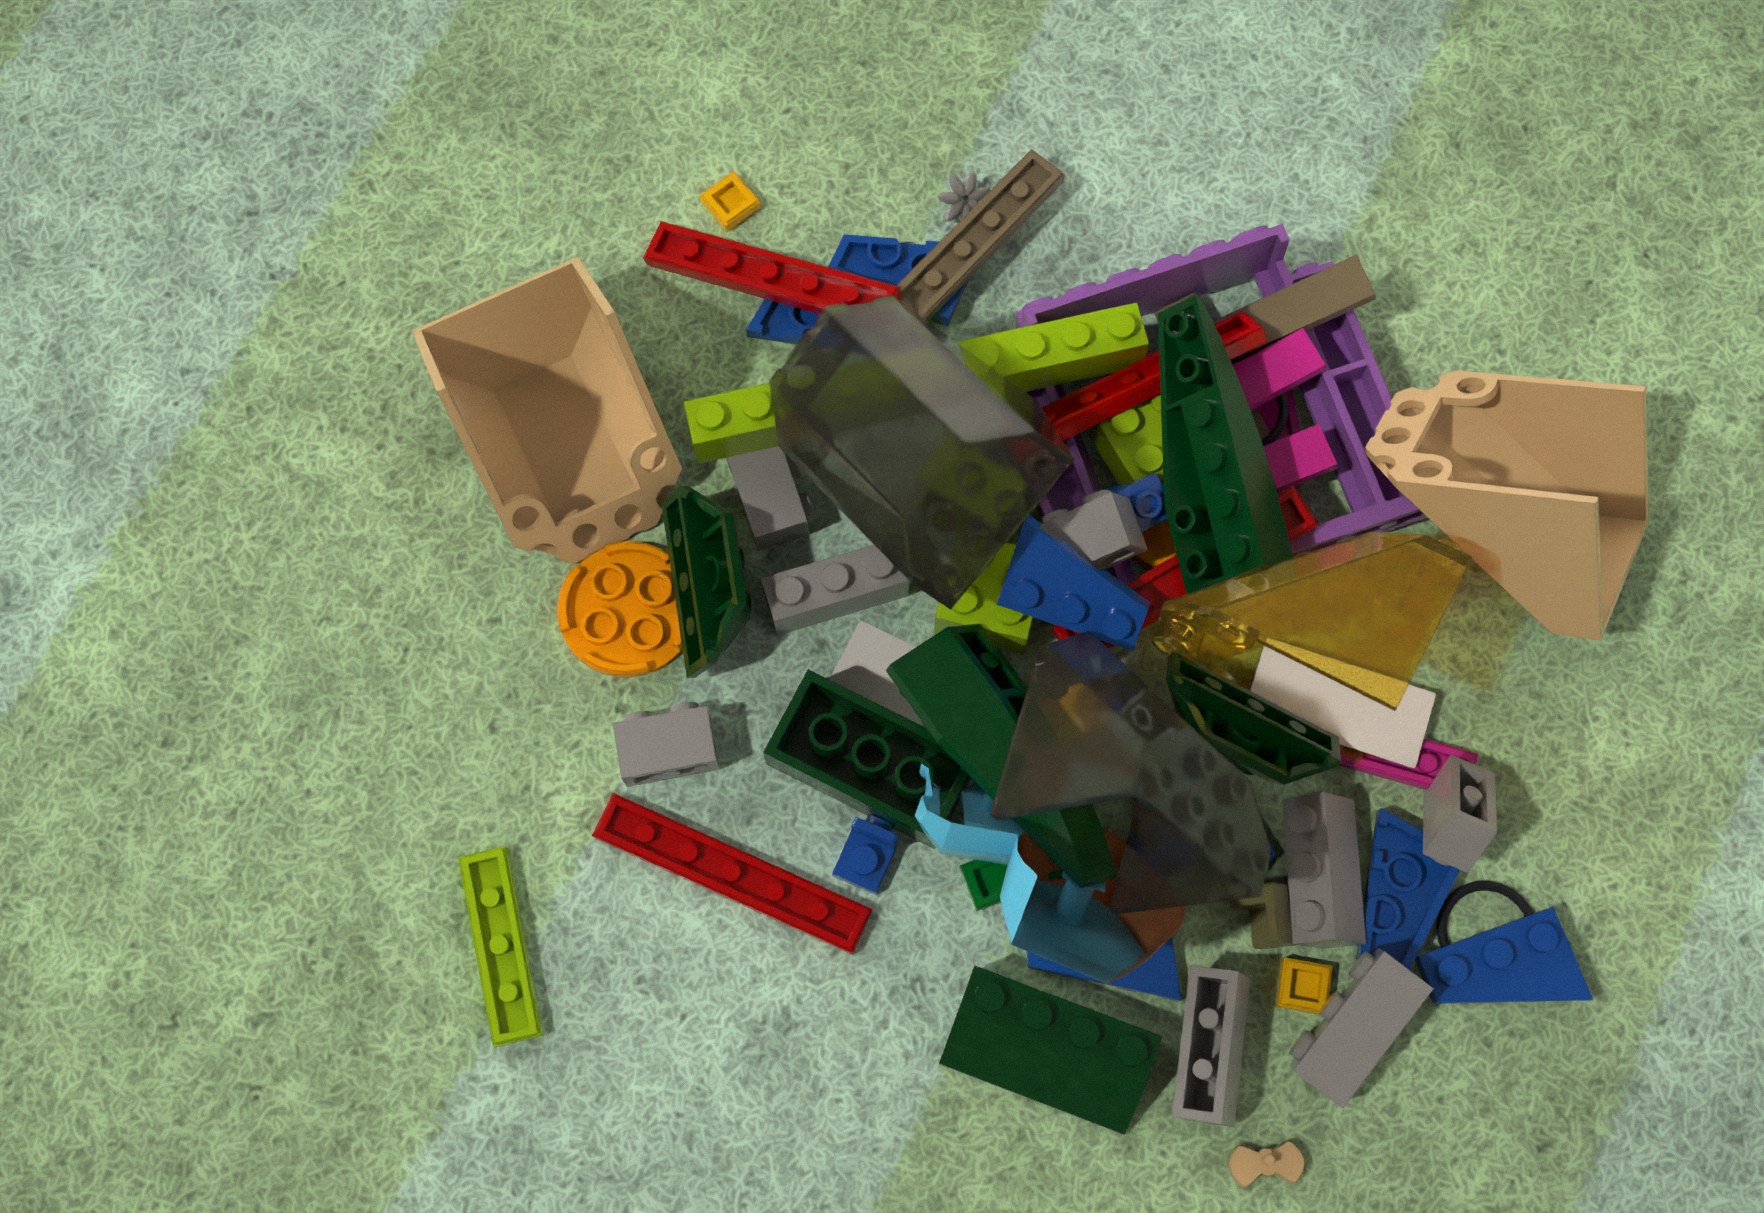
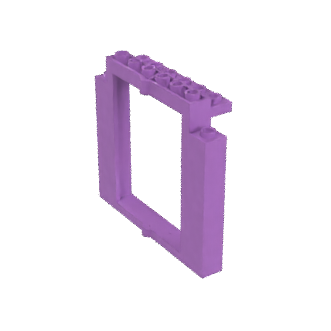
[995,224,1428,584]

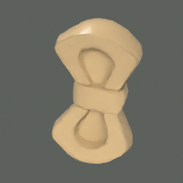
[1228,1141,1304,1188]

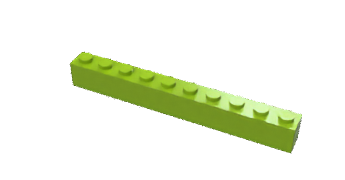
[683,302,1149,464]

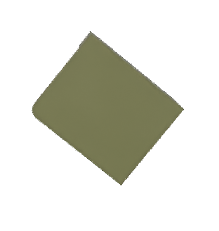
[1229,882,1295,950]

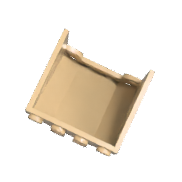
[412,257,682,564]
[1365,370,1649,641]

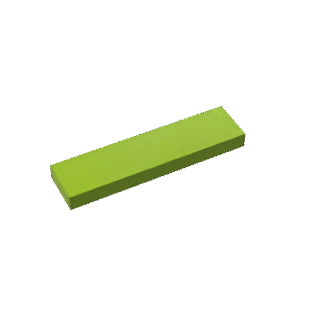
[458,846,543,1048]

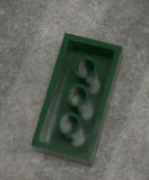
[763,669,971,849]

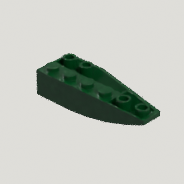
[1158,294,1296,595]
[886,624,1118,888]

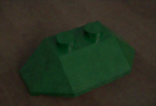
[661,486,752,678]
[1166,651,1341,785]

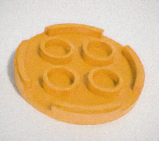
[557,541,683,678]

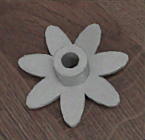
[938,171,990,222]

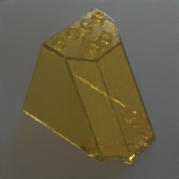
[1151,532,1472,764]

